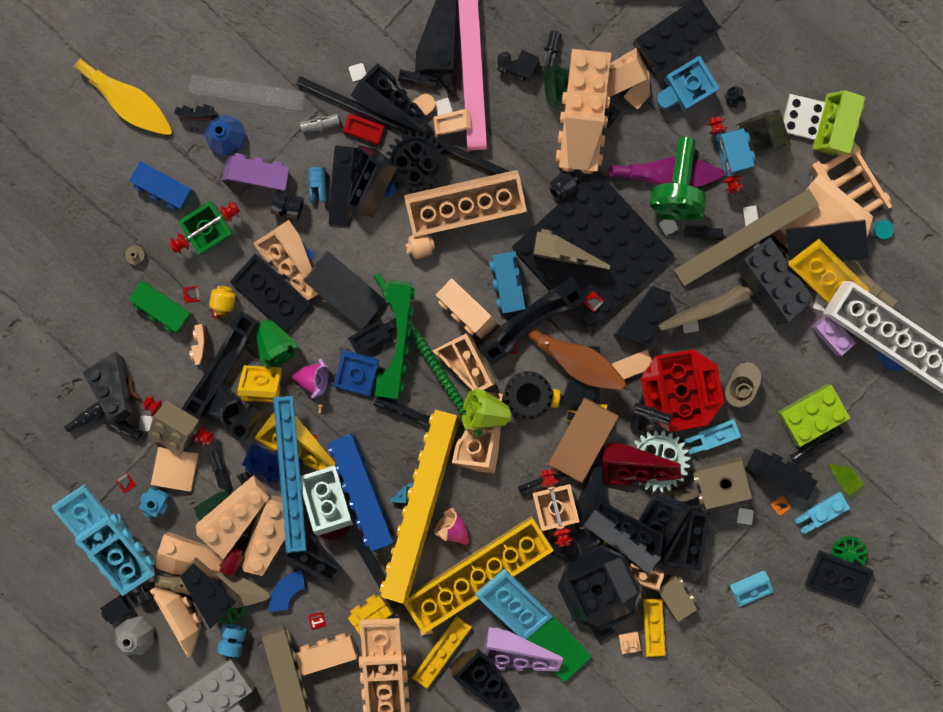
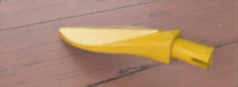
[74,58,172,135]

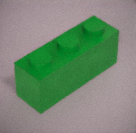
[129,281,193,333]

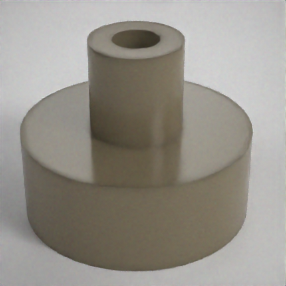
[125,246,146,265]

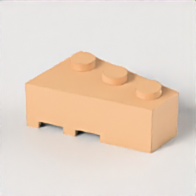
[607,48,647,97]

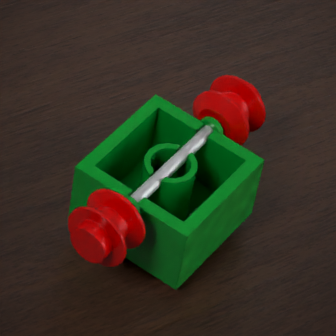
[169,201,241,255]

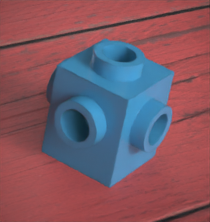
[139,486,170,518]

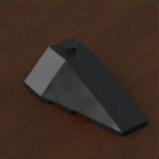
[350,63,429,131]
[449,649,520,712]

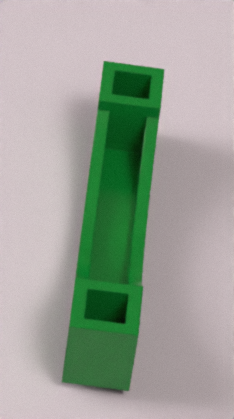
[375,280,416,399]

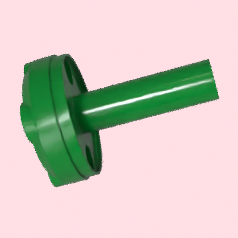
[649,137,707,220]

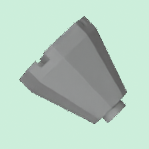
[115,616,155,655]

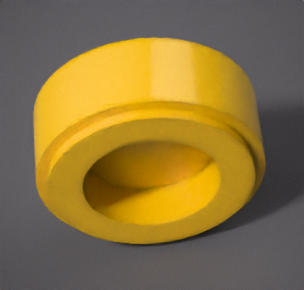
[550,389,561,408]

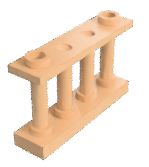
[808,143,892,213]

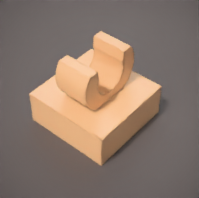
[618,631,641,654]

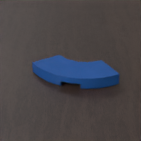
[269,569,306,612]

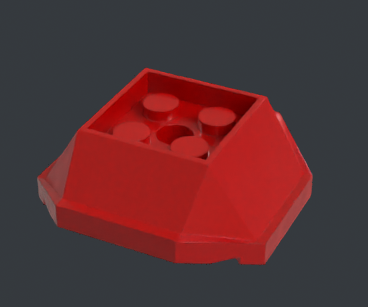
[640,349,724,432]

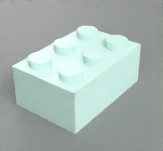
[300,466,354,536]

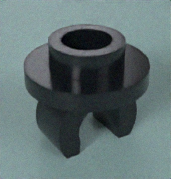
[725,86,745,108]

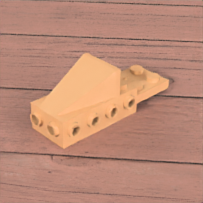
[556,49,611,174]
[359,618,410,712]

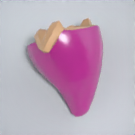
[434,508,469,545]

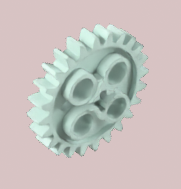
[634,430,691,492]

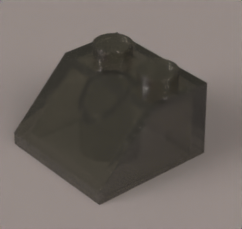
[737,109,791,158]

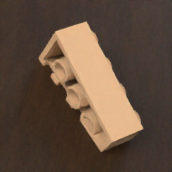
[241,494,304,576]

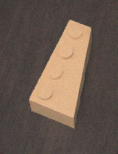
[196,475,269,559]

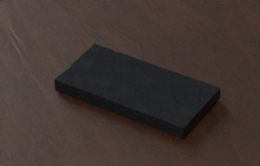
[786,219,869,262]
[303,251,386,330]
[230,253,312,333]

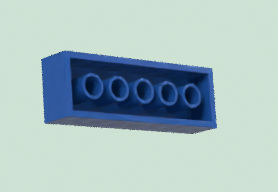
[328,432,395,551]

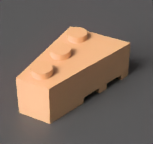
[436,278,499,339]
[433,332,496,391]

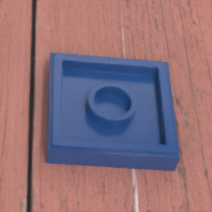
[333,350,380,396]

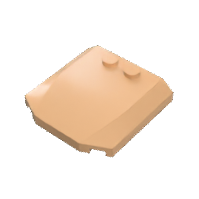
[771,173,873,264]

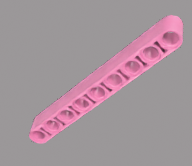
[458,0,487,151]

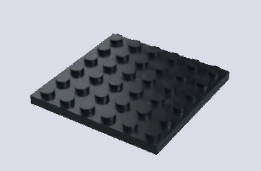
[512,171,674,331]

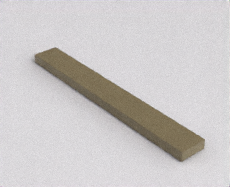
[674,189,819,286]

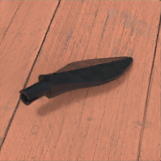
[575,445,609,553]

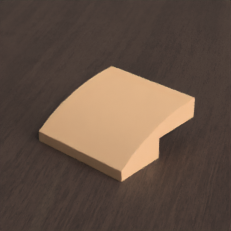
[151,446,199,491]

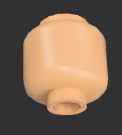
[405,234,435,259]

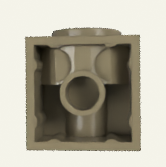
[693,456,752,509]

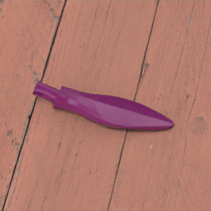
[609,156,725,188]

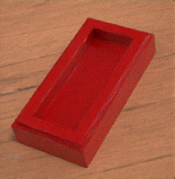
[343,114,385,145]

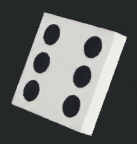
[780,94,825,140]

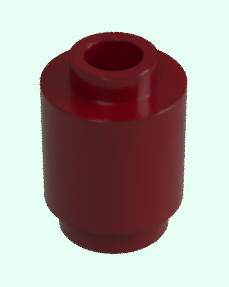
[219,547,245,577]

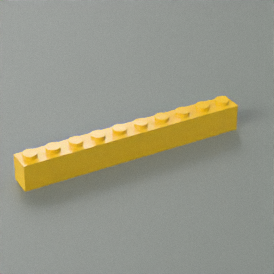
[380,410,460,604]

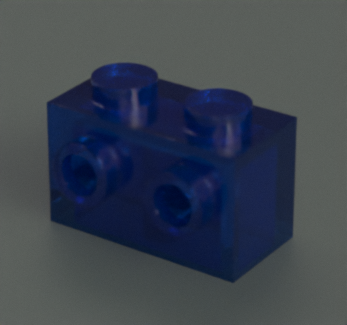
[242,443,280,483]

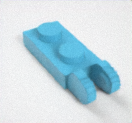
[684,419,741,454]
[795,492,850,534]

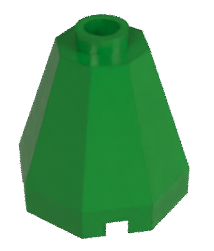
[255,319,301,369]

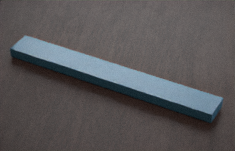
[273,396,306,553]

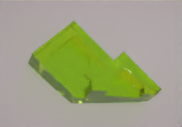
[828,463,864,496]

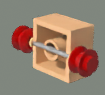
[532,469,579,547]

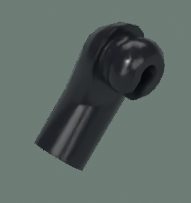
[233,528,249,549]

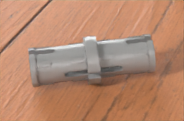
[300,114,340,134]

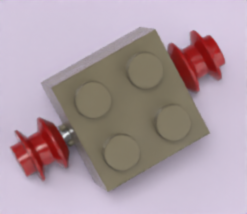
[142,395,214,455]

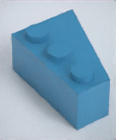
[489,251,525,314]

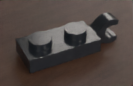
[348,317,397,354]

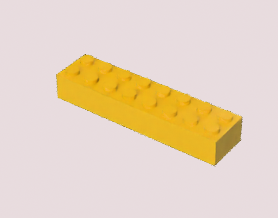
[404,516,554,634]

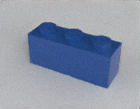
[129,161,194,211]

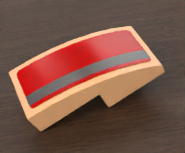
[190,324,207,365]

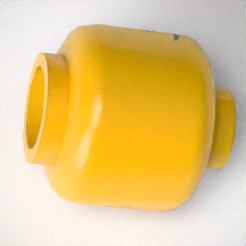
[209,286,236,315]

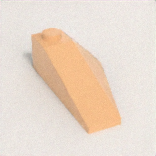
[253,220,318,300]

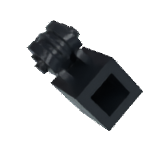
[496,50,539,82]

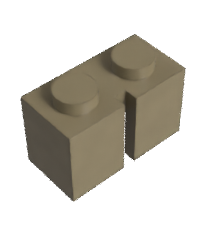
[657,575,697,622]

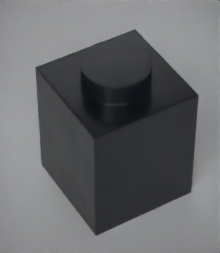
[100,594,134,624]

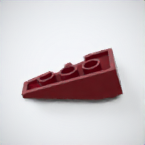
[603,443,682,486]

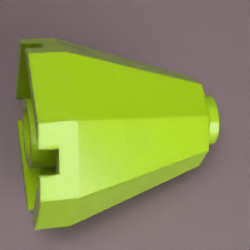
[462,388,512,430]

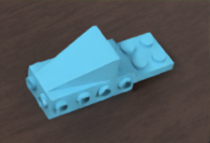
[52,484,155,596]

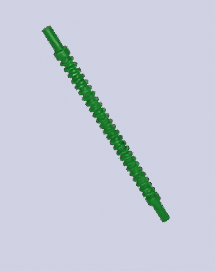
[373,272,483,437]

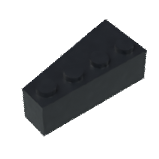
[584,498,664,573]

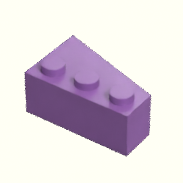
[222,153,289,191]

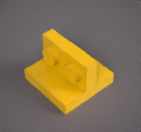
[237,365,282,402]

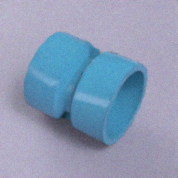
[216,624,247,657]

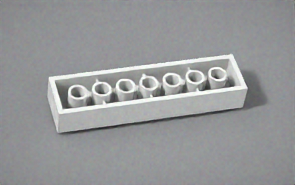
[823,281,943,394]

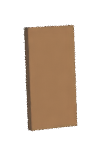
[548,397,619,483]

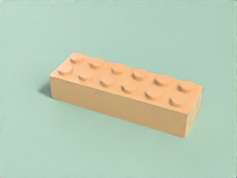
[404,170,527,237]

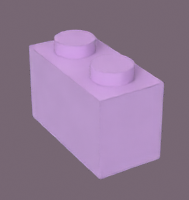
[811,315,856,356]

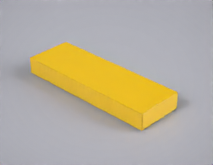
[643,598,666,657]

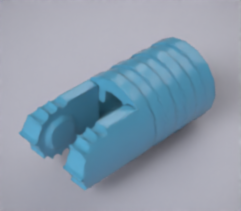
[308,167,327,203]

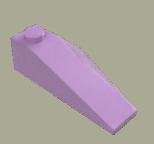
[483,627,563,671]

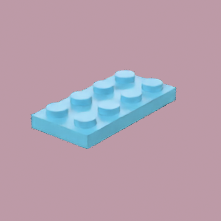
[475,568,553,639]

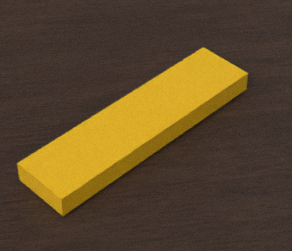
[412,615,472,689]

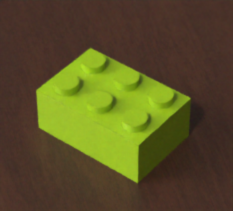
[812,90,865,156]
[777,384,850,447]

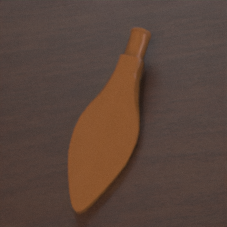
[526,328,627,390]

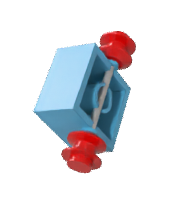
[706,116,756,194]

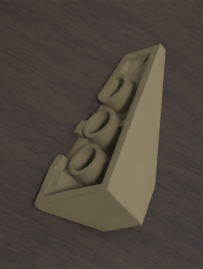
[532,229,610,270]

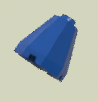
[204,114,246,156]

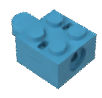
[656,56,720,112]

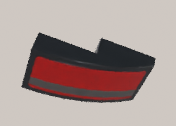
[174,104,219,120]

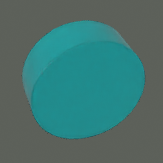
[873,220,894,240]

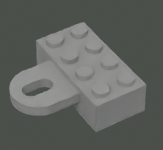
[167,657,256,712]

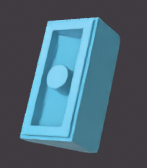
[730,571,774,607]

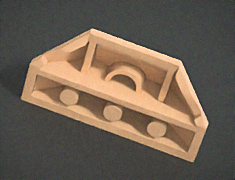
[150,587,201,658]

